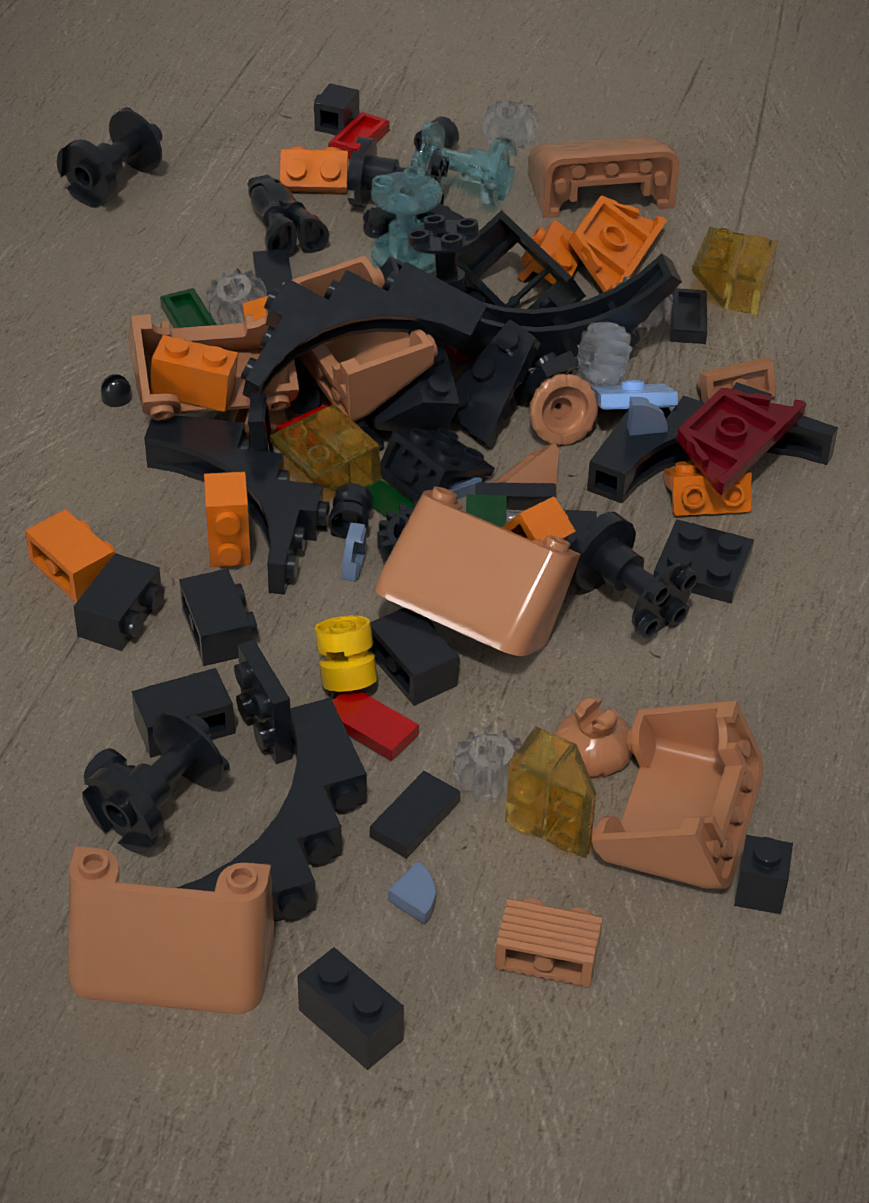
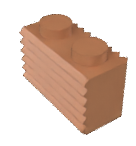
[495,898,603,988]

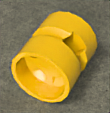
[314,615,378,692]

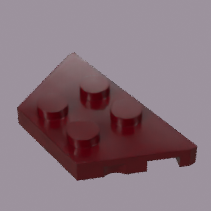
[676,388,807,495]

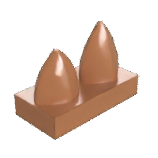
[697,357,776,403]

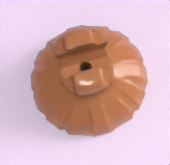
[529,374,598,446]
[552,697,633,777]

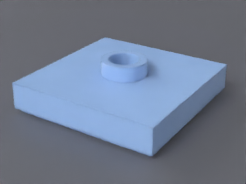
[591,380,678,410]

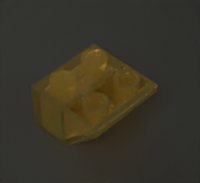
[692,227,778,315]
[269,404,381,491]
[505,726,597,859]

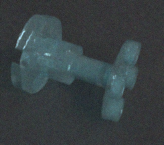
[411,121,517,206]
[371,166,442,274]

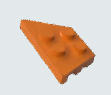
[568,195,667,292]

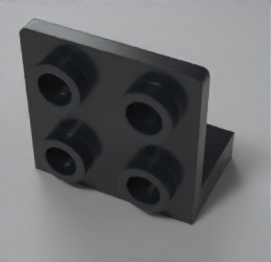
[377,427,495,502]

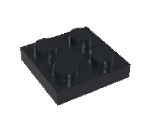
[653,519,754,604]
[234,640,292,764]

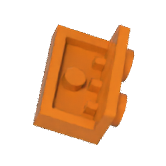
[279,146,349,194]
[517,219,580,284]
[664,461,752,516]

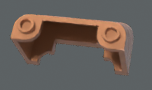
[527,136,679,218]
[282,255,437,425]
[128,310,299,420]
[374,486,581,656]
[592,700,763,890]
[68,846,275,1014]

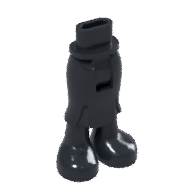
[247,175,329,256]

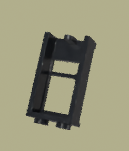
[456,210,586,309]

